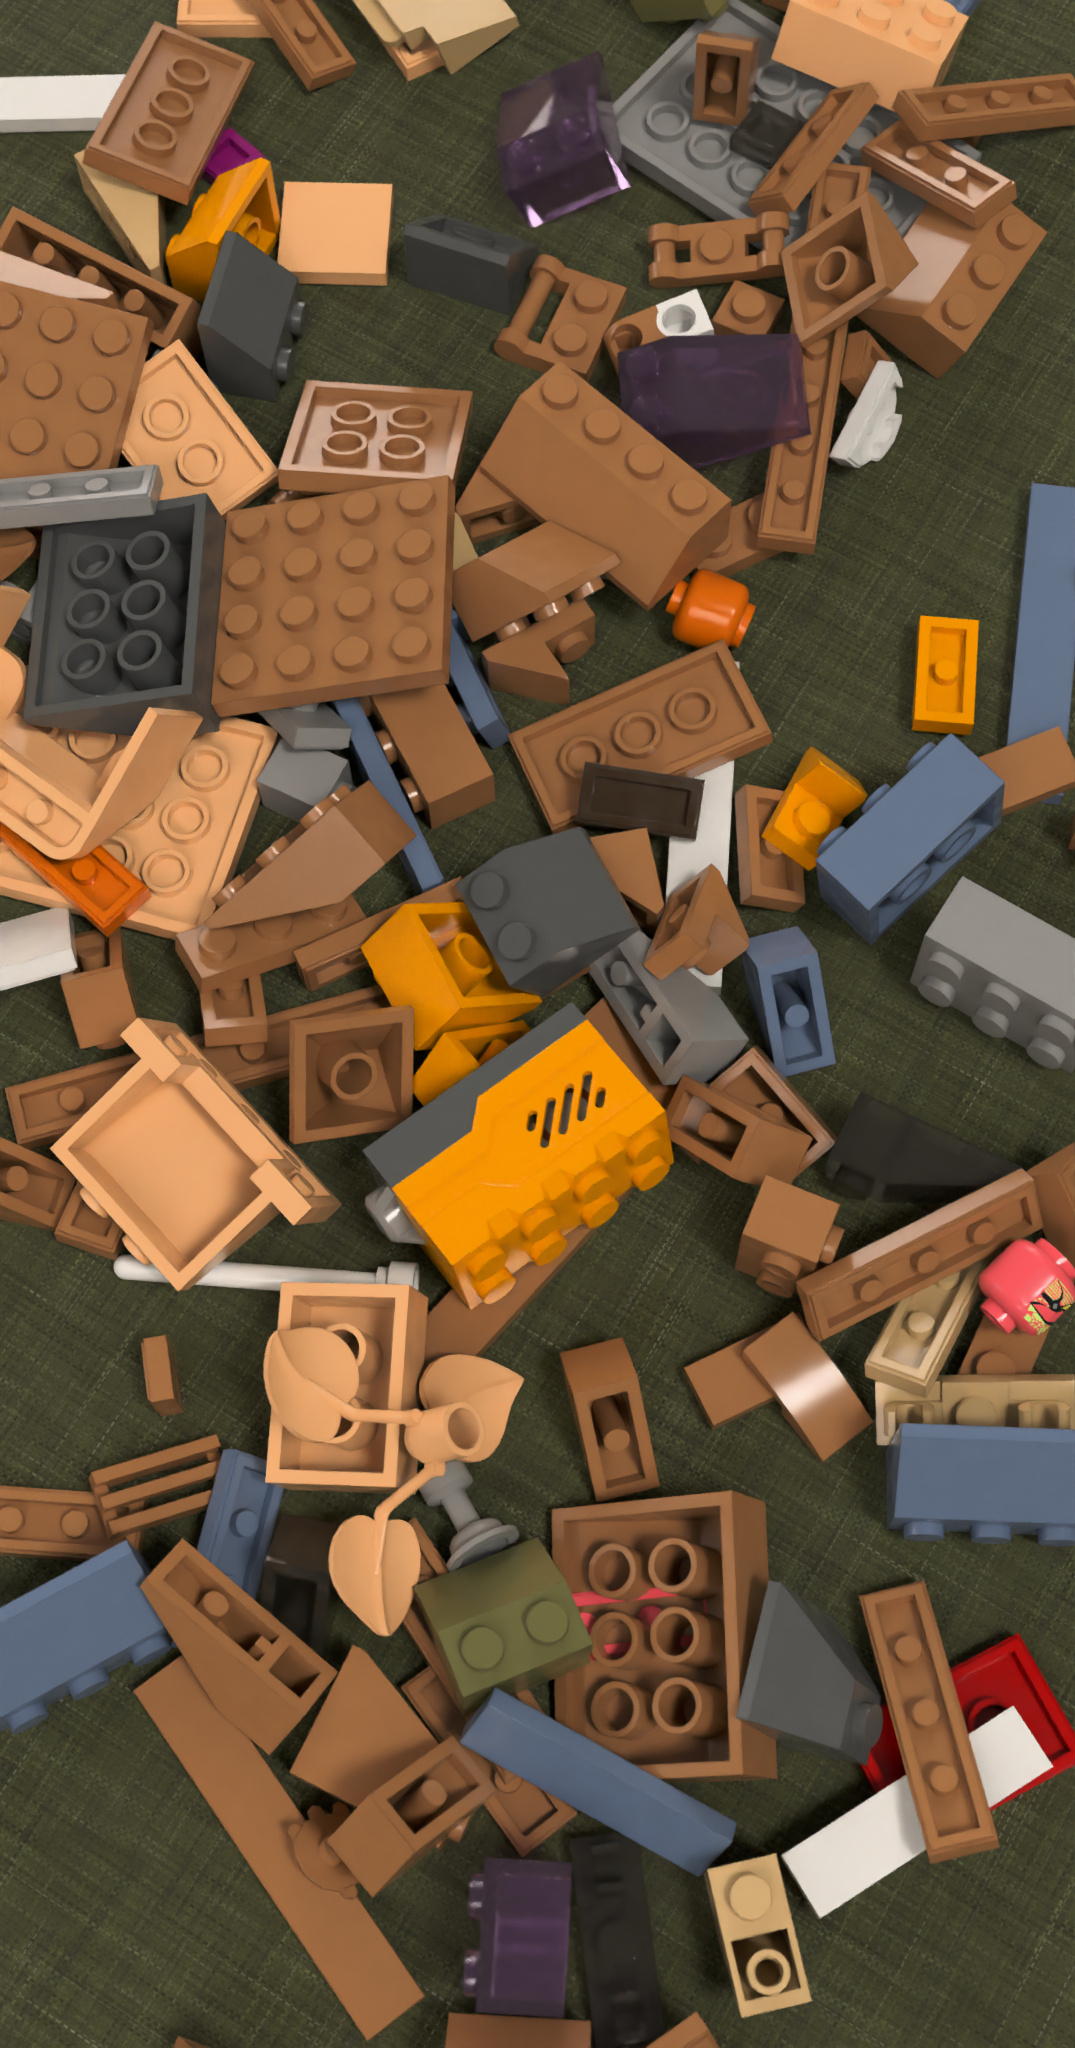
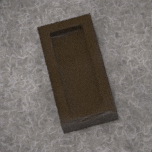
[576,762,705,842]

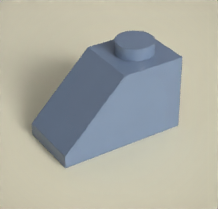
[741,926,836,1077]

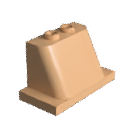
[50,1017,342,1292]

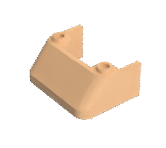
[0,585,204,860]

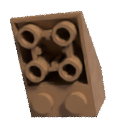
[203,780,417,930]

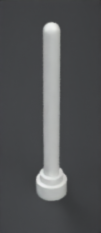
[113,1254,419,1291]

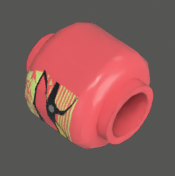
[978,1238,1075,1336]

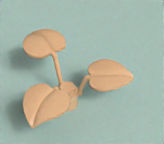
[263,1326,524,1637]

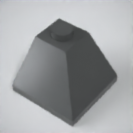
[736,1580,883,1766]

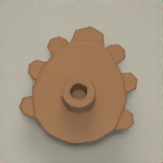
[287,1801,360,1900]

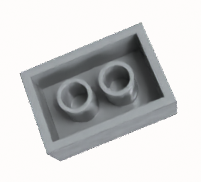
[910,876,1075,1074]

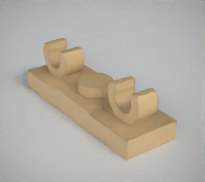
[875,1374,1075,1445]

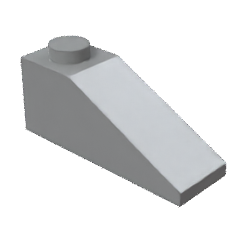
[589,930,749,1085]

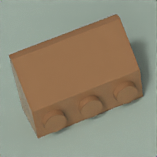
[855,202,1048,380]

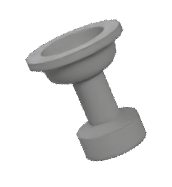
[419,1460,520,1572]

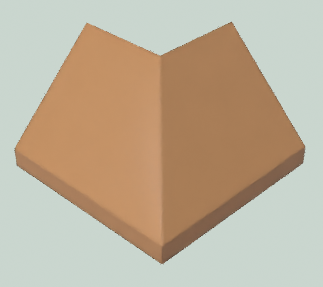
[780,191,919,348]
[289,1005,414,1144]

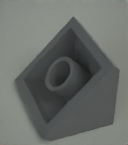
[403,214,540,315]

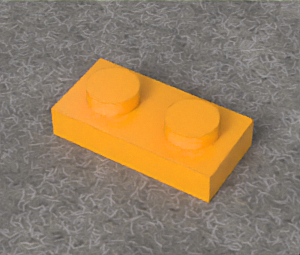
[911,615,979,735]

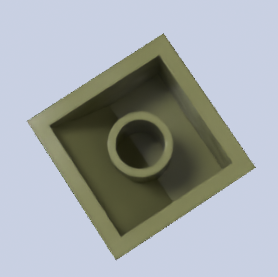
[413,1537,593,1716]

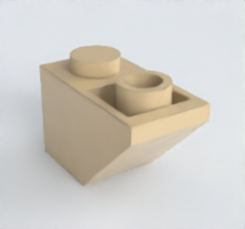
[703,1853,812,2018]

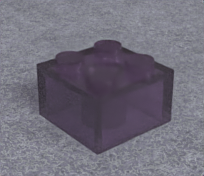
[463,1857,573,2018]

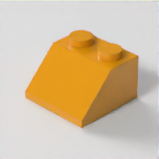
[165,157,281,303]
[360,902,542,1051]

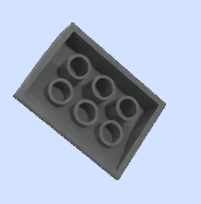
[23,493,226,736]

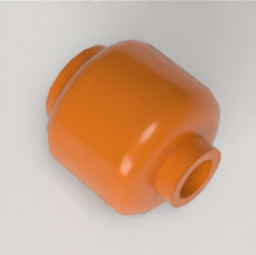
[665,568,756,649]

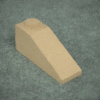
[74,150,167,285]

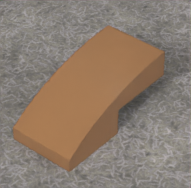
[741,1312,873,1463]

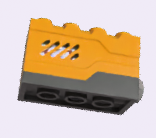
[362,1002,674,1311]

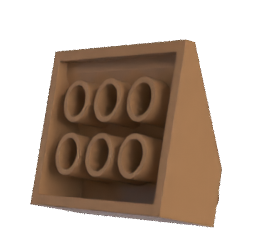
[552,1490,778,1783]

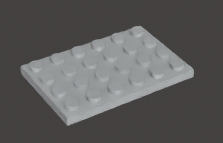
[592,0,982,251]

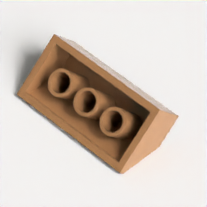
[480,361,732,612]

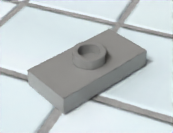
[258,702,352,750]

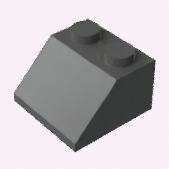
[197,231,309,403]
[455,826,640,997]

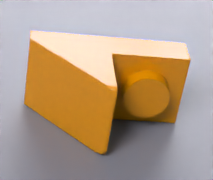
[761,746,868,871]

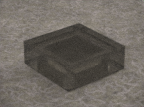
[729,100,805,170]

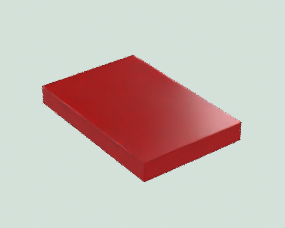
[858,1633,1075,1811]

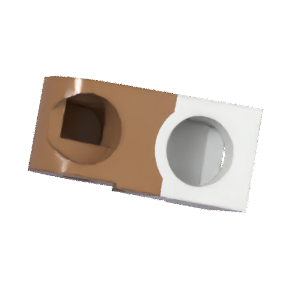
[604,289,717,384]

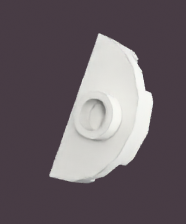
[829,360,903,468]

